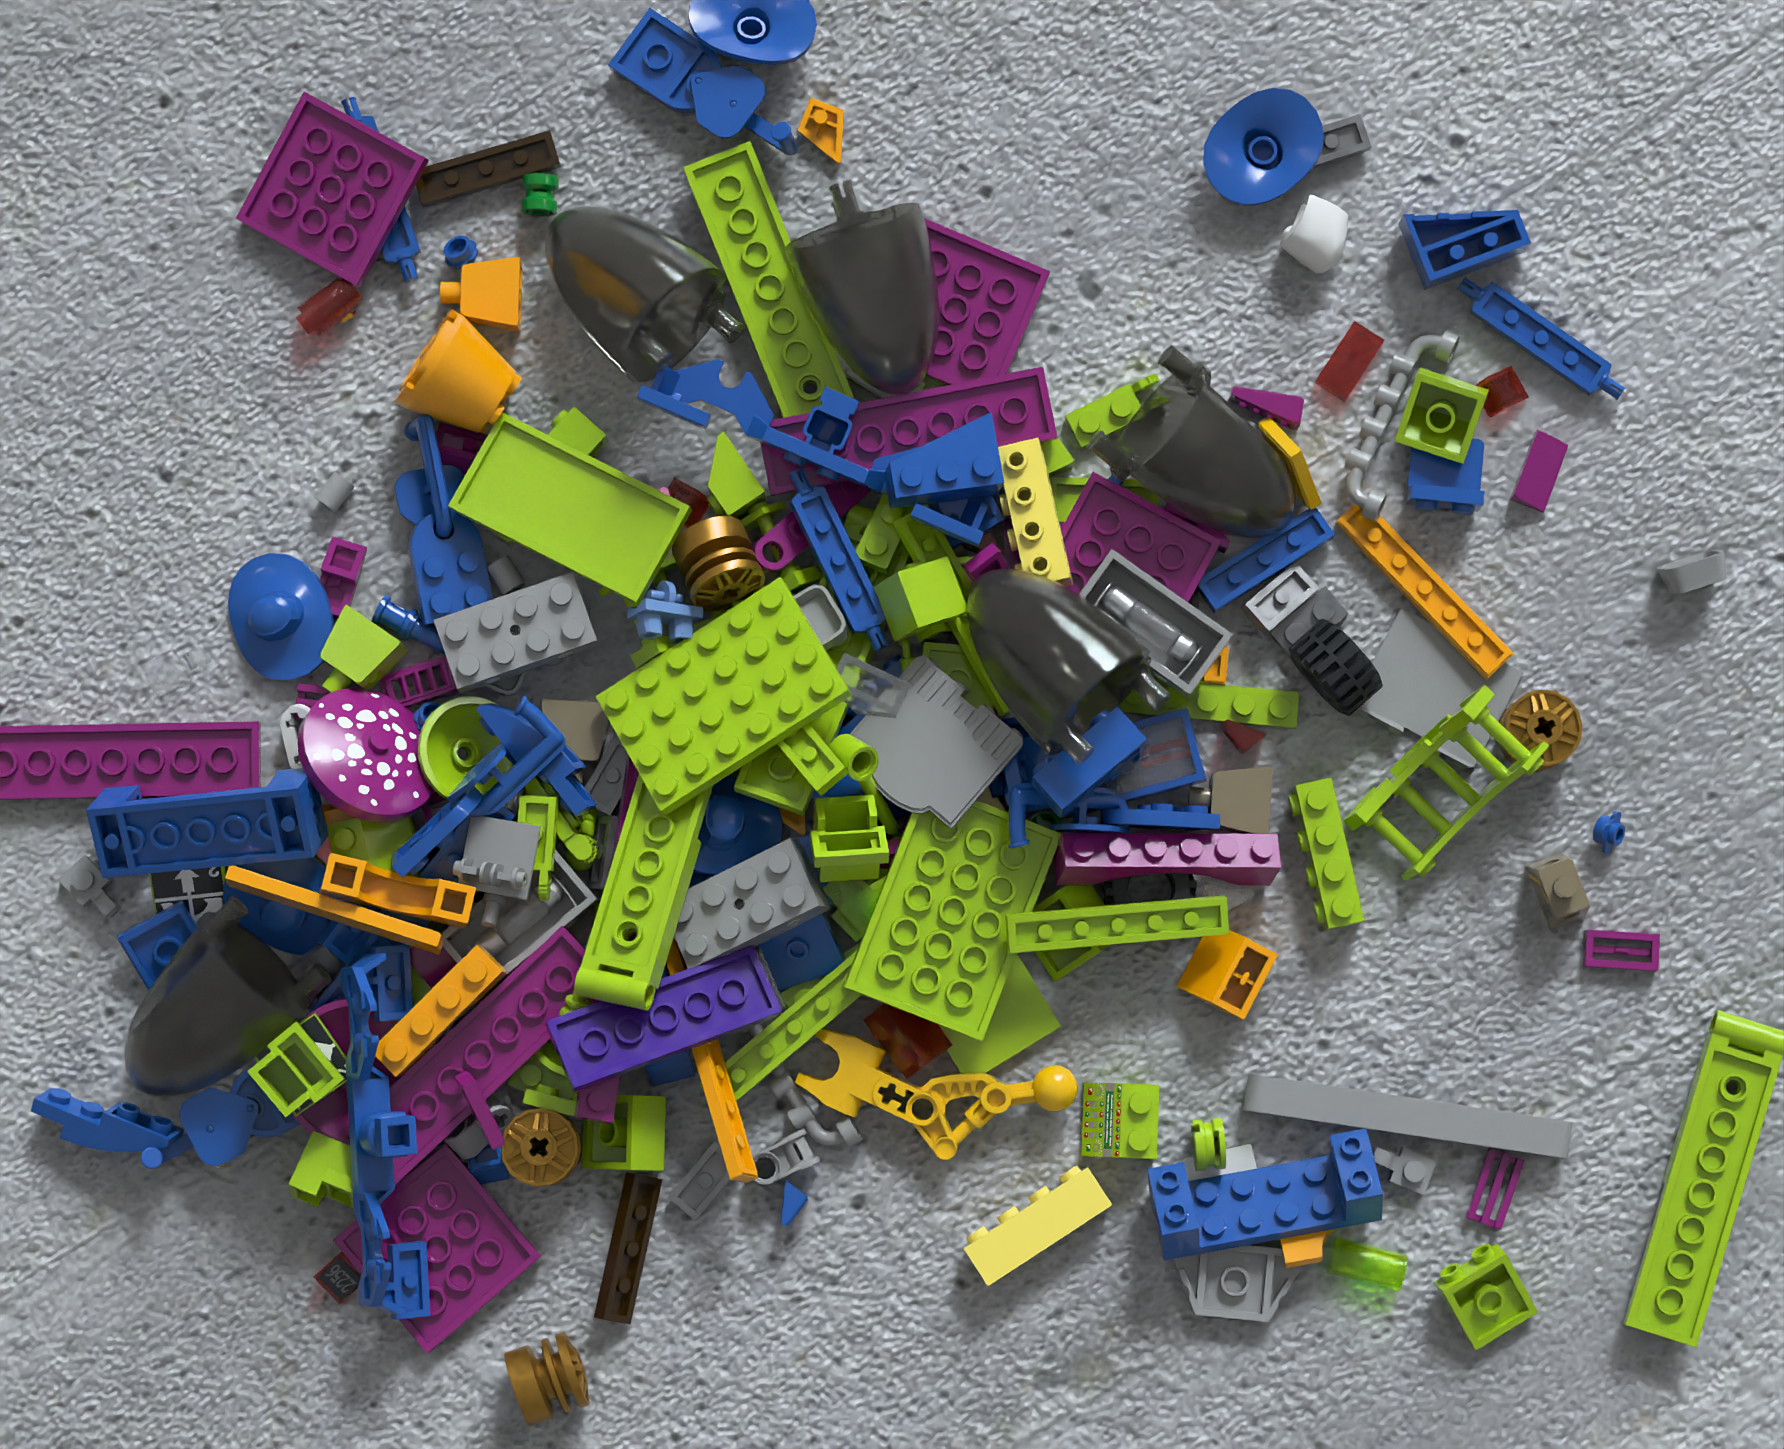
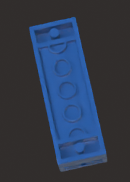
[86,768,329,878]
[1148,1128,1383,1261]

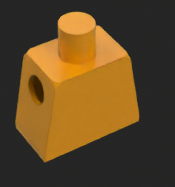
[440,257,523,332]

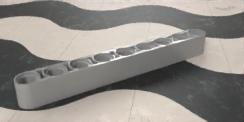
[1243,1074,1573,1159]

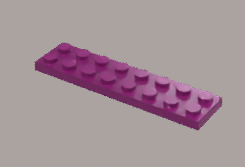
[760,367,1058,496]
[0,721,261,800]
[344,926,591,1185]

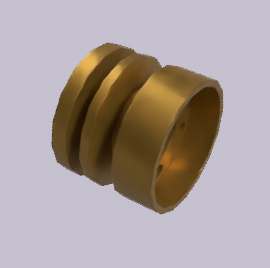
[672,516,765,612]
[1498,689,1583,772]
[500,1108,582,1187]
[504,1331,590,1426]

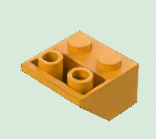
[1176,930,1278,1021]

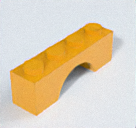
[320,853,476,929]
[375,945,507,1077]

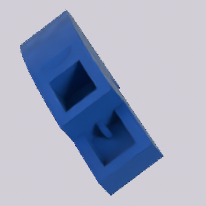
[476,703,597,816]
[31,1088,185,1152]

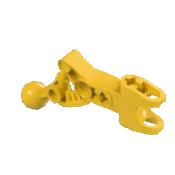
[794,1027,1078,1160]

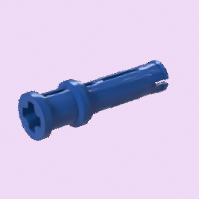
[371,595,445,655]

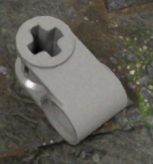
[443,1091,513,1159]
[753,1128,820,1185]

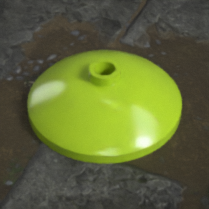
[418,696,514,801]

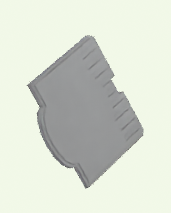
[1356,608,1524,769]
[850,656,1024,829]

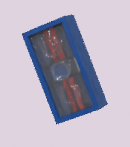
[1064,708,1207,819]

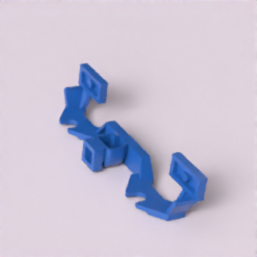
[637,359,988,547]
[340,945,430,1320]

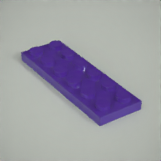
[545,945,782,1092]

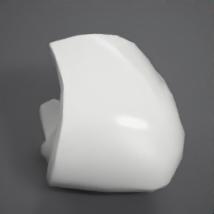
[1280,195,1348,274]

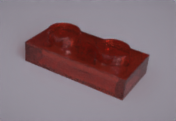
[1315,321,1385,402]

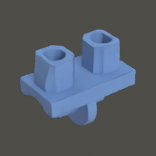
[627,581,703,643]

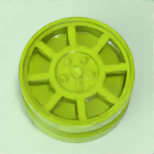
[1191,1117,1226,1171]

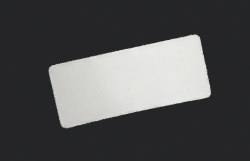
[1183,1144,1257,1181]

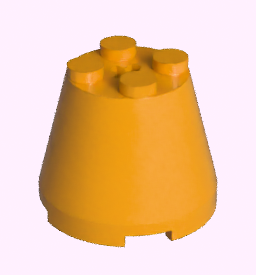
[393,309,522,434]

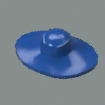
[689,0,817,65]
[1203,88,1324,206]
[228,553,334,681]
[693,776,783,876]
[223,858,336,955]

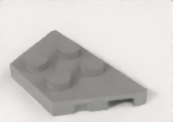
[1173,1245,1303,1322]

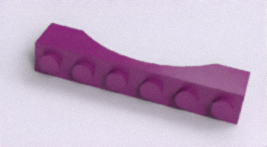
[1053,833,1281,886]

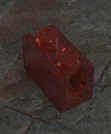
[863,1003,953,1079]

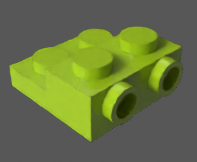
[1434,1244,1538,1351]

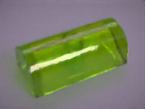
[1326,1237,1408,1291]

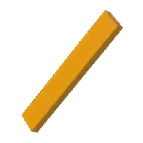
[1335,504,1514,680]
[225,865,444,955]

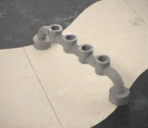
[1344,331,1460,522]
[738,970,863,1147]

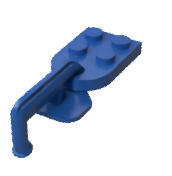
[608,8,798,156]
[394,414,493,626]
[392,696,566,877]
[1008,783,1220,849]
[141,1066,300,1169]

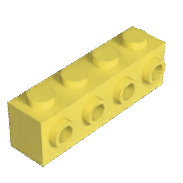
[998,438,1073,595]
[963,1165,1112,1286]

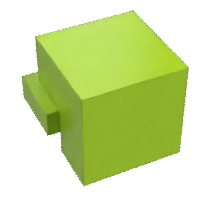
[874,556,968,642]
[810,795,889,882]
[247,1021,345,1118]
[288,1131,354,1209]

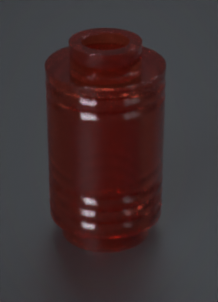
[295,277,363,336]

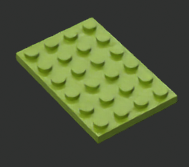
[596,576,853,816]
[843,800,1061,1041]

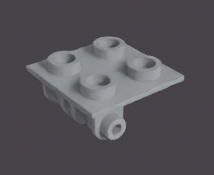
[453,816,541,900]

